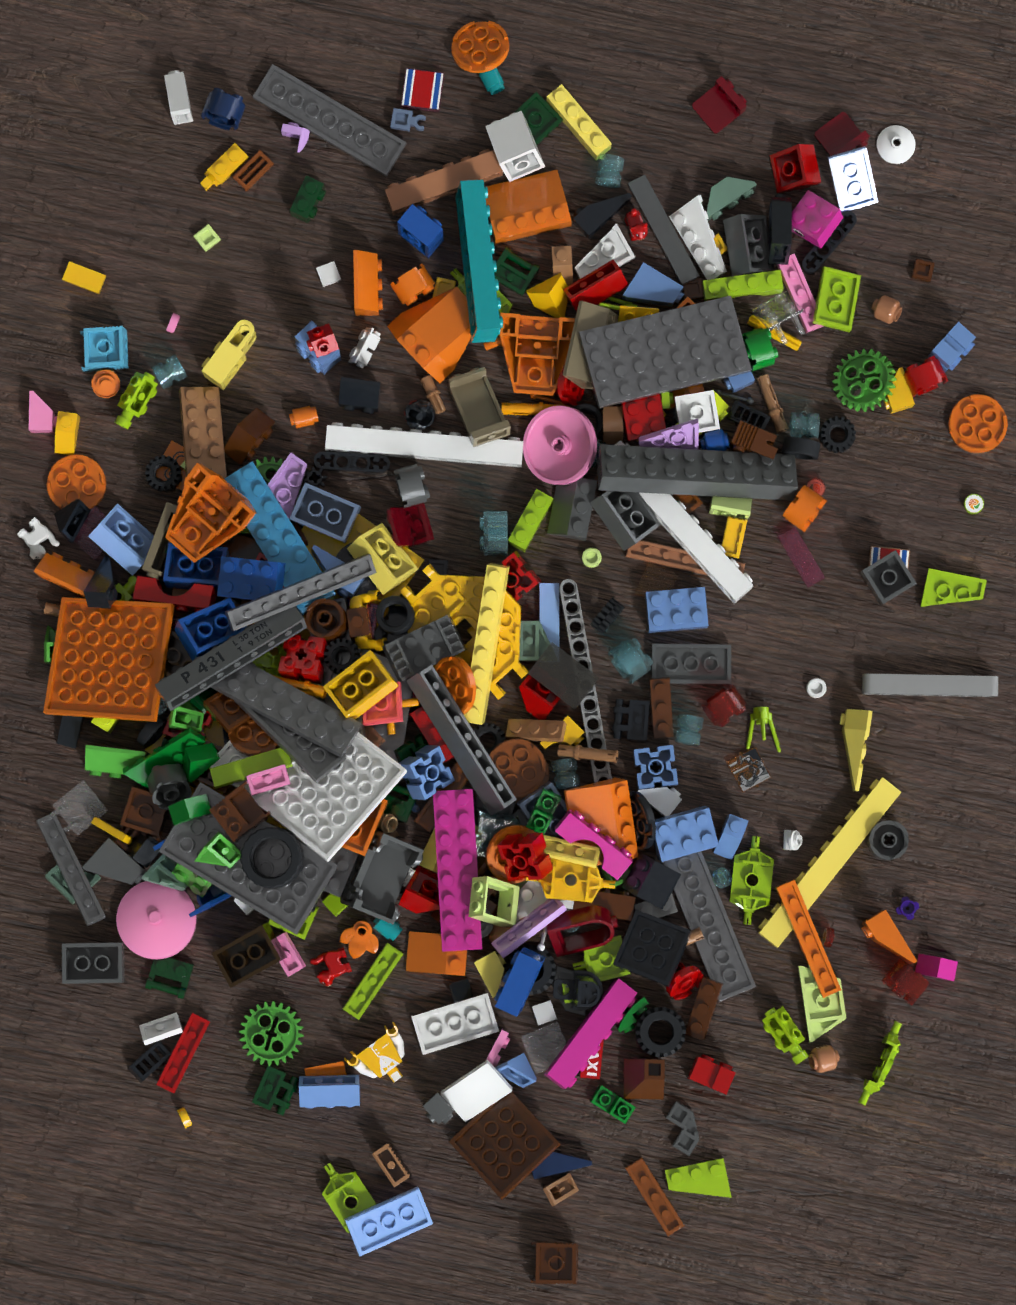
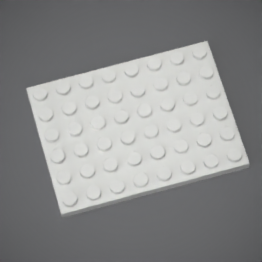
[210,695,407,862]

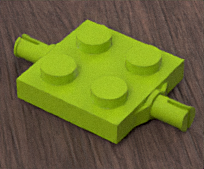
[572,935,630,981]

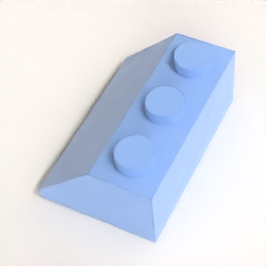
[88,503,154,576]

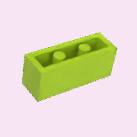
[508,489,554,553]

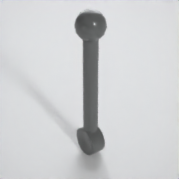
[714,390,754,405]

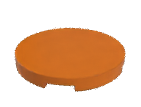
[451,21,510,73]
[948,394,1008,453]
[47,454,106,510]
[435,656,476,715]
[486,825,535,884]

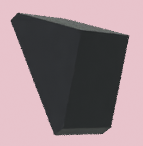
[54,499,91,543]

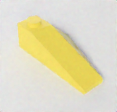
[840,709,873,792]

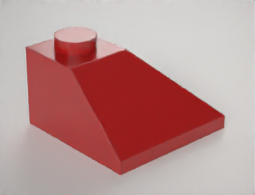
[519,665,569,720]
[398,865,440,914]

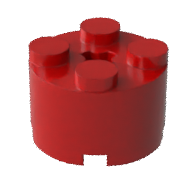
[903,356,949,397]

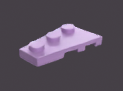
[639,418,699,450]
[268,453,307,520]

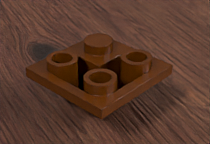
[623,1059,665,1099]

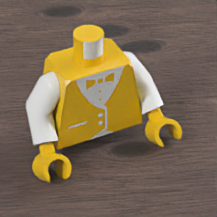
[344,1022,405,1083]

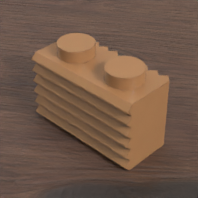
[372,1143,410,1187]

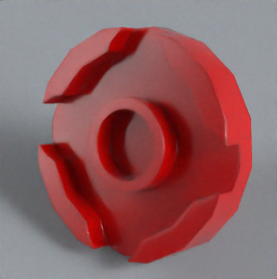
[554,368,584,406]
[666,962,704,1000]

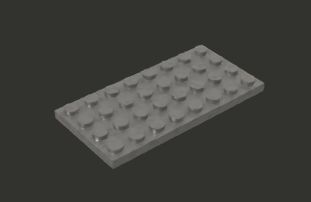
[579,296,752,408]
[159,782,338,935]

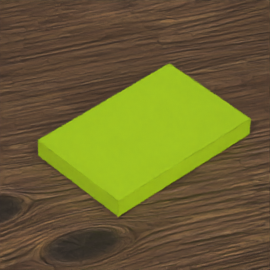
[812,266,861,332]

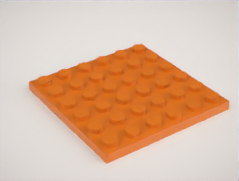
[43,597,175,722]

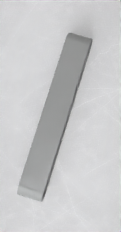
[862,674,998,697]

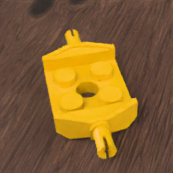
[526,858,616,903]

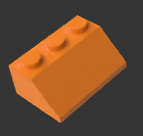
[353,250,383,316]
[34,552,95,598]

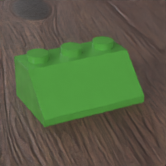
[85,745,149,780]

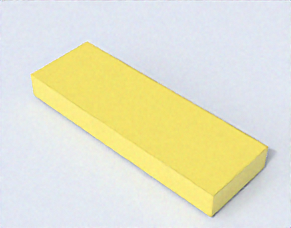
[543,835,601,868]

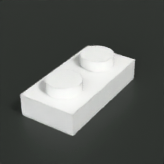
[139,1012,183,1045]

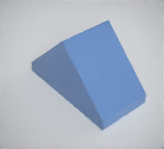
[495,1053,537,1088]

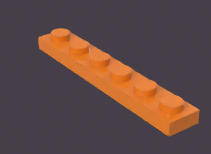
[775,879,841,998]

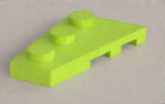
[920,568,987,607]
[664,1158,732,1198]

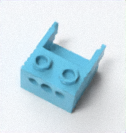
[80,326,129,372]

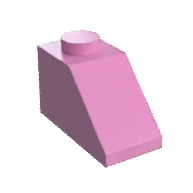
[29,391,57,433]

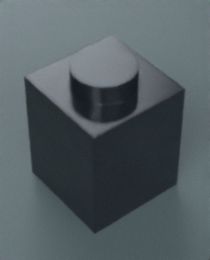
[125,833,160,868]

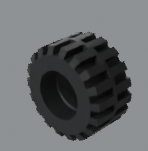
[506,945,556,995]
[635,1007,686,1057]

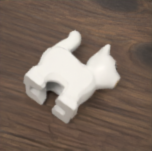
[17,517,60,560]

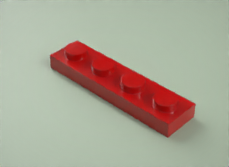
[156,1013,211,1094]

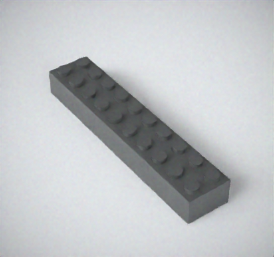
[596,444,798,501]

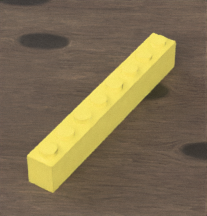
[464,563,510,725]

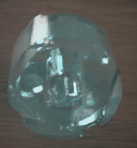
[608,638,653,684]

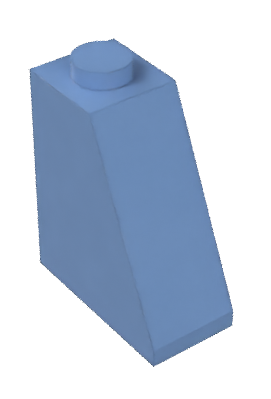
[622,262,684,307]
[713,814,748,860]

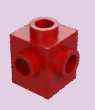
[306,323,339,358]

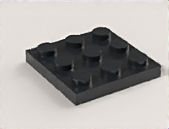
[613,909,692,987]

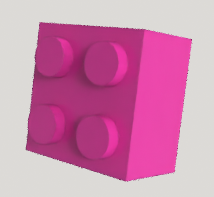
[792,190,843,249]

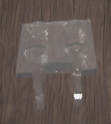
[752,291,805,345]
[51,780,108,836]

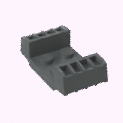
[382,614,467,682]

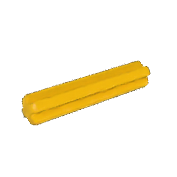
[747,315,802,351]

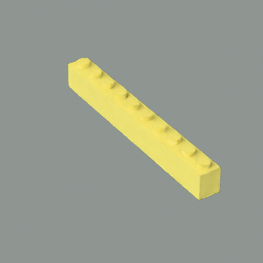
[758,777,901,948]

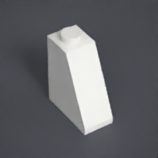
[164,70,193,125]

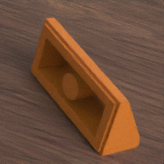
[304,1061,347,1076]

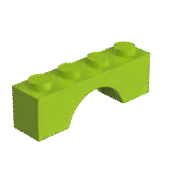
[702,270,784,302]

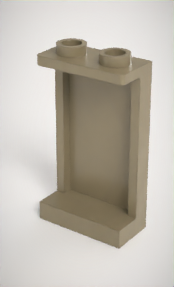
[448,367,511,447]
[142,502,177,583]

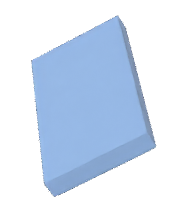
[344,1186,433,1256]

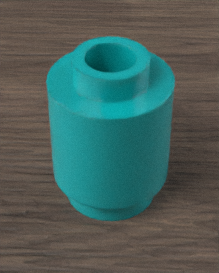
[479,68,505,95]
[373,918,403,941]

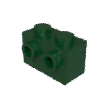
[290,176,326,223]

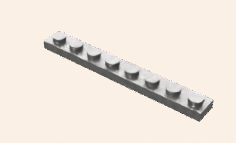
[225,554,377,631]

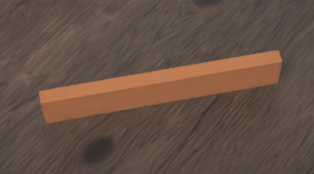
[626,540,745,576]

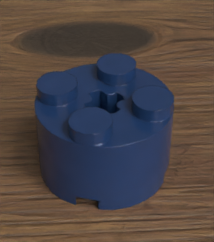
[201,88,245,130]

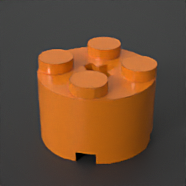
[390,263,435,307]
[782,485,827,532]

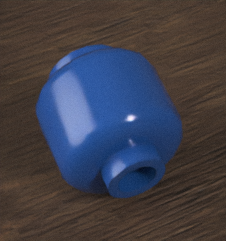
[700,429,730,451]

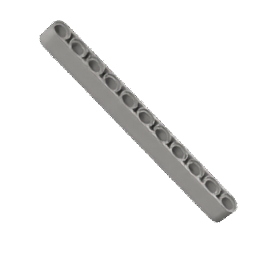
[559,579,612,783]

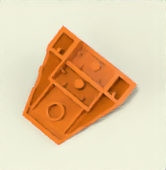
[387,287,471,384]
[500,313,575,396]
[165,463,256,563]

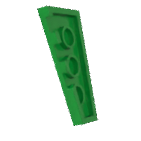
[123,728,206,789]

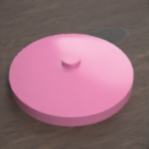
[523,406,597,485]
[116,881,197,960]

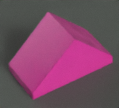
[915,954,958,981]

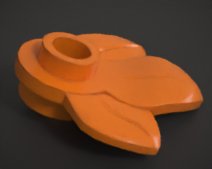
[340,920,379,959]

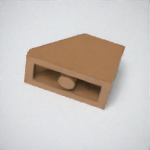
[551,246,573,286]

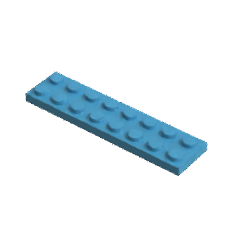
[224,461,336,616]

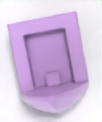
[281,122,310,153]

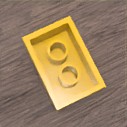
[323,650,399,720]

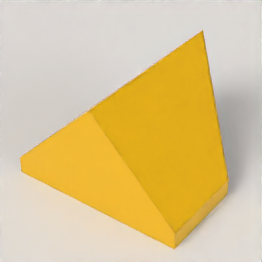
[526,273,568,318]

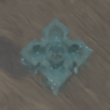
[480,511,508,556]
[476,811,520,857]

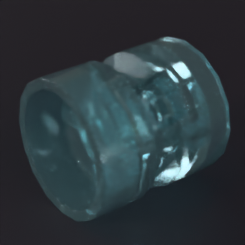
[595,154,625,188]
[151,354,187,390]
[790,412,820,439]
[674,714,704,746]
[551,758,580,789]

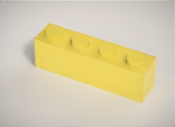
[546,84,612,161]

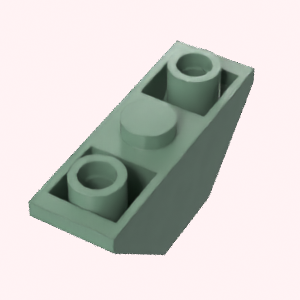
[706,177,757,221]

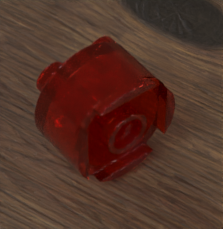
[700,683,746,727]
[881,959,930,1006]

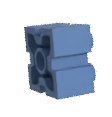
[928,322,976,372]
[399,745,455,800]
[633,745,678,790]

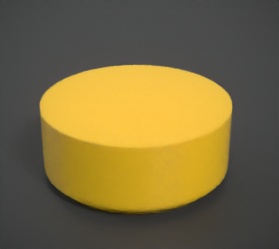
[177,1108,192,1128]

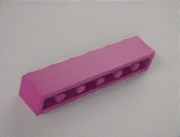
[544,978,637,1089]

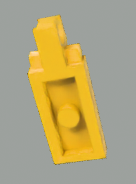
[200,143,249,191]

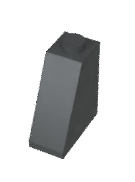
[82,838,146,885]

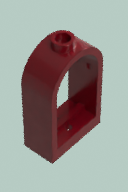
[546,905,618,957]

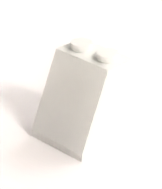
[485,111,545,182]

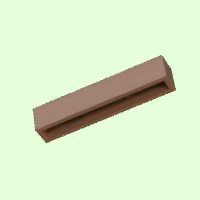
[385,149,503,216]

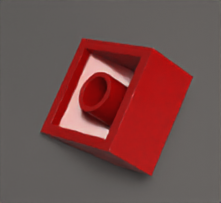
[770,144,821,193]

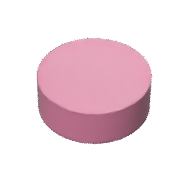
[166,313,180,333]

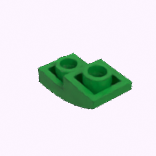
[526,788,561,835]
[617,997,649,1033]
[589,1085,636,1124]

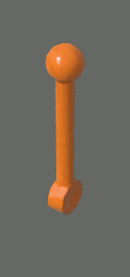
[530,394,570,407]

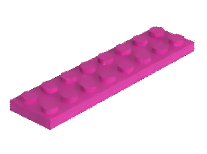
[433,789,482,952]

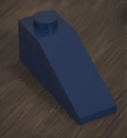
[532,1152,592,1179]

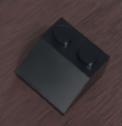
[339,377,381,414]
[622,852,681,910]

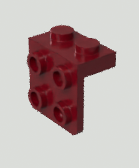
[692,76,747,134]
[814,112,870,156]
[387,503,434,547]

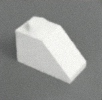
[638,787,682,817]

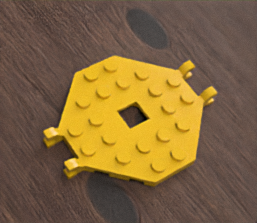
[400,564,529,700]

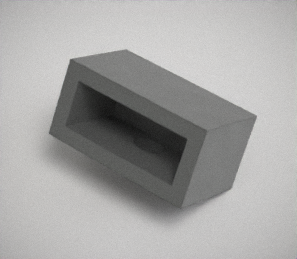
[423,1092,454,1124]

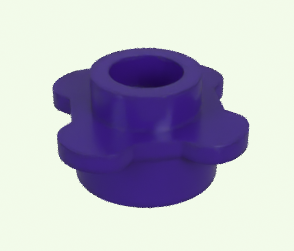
[896,897,919,920]

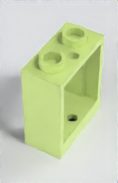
[468,876,520,927]

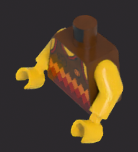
[346,590,388,651]

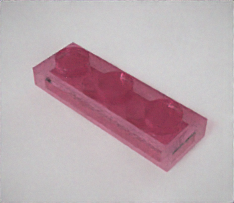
[778,527,825,588]

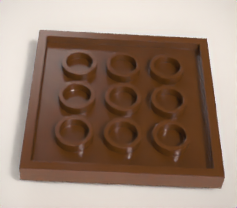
[449,1092,561,1200]

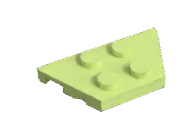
[798,966,846,1042]

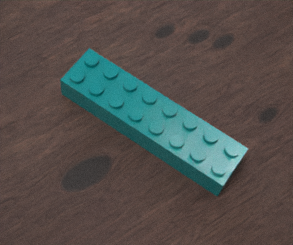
[455,180,503,343]

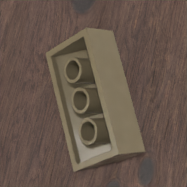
[563,301,618,389]

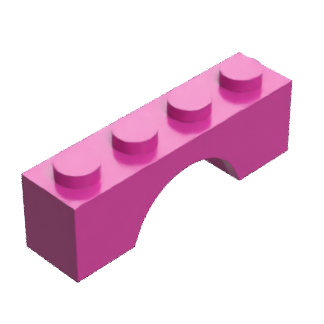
[555,809,633,880]

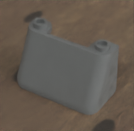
[340,831,424,924]

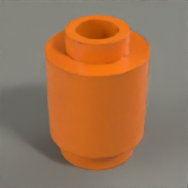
[289,406,319,429]

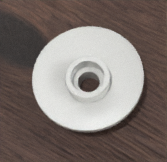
[876,125,915,164]

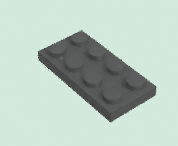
[652,644,731,685]

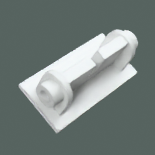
[349,328,381,369]

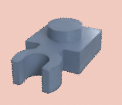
[390,108,426,132]

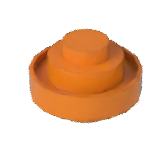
[91,369,120,398]

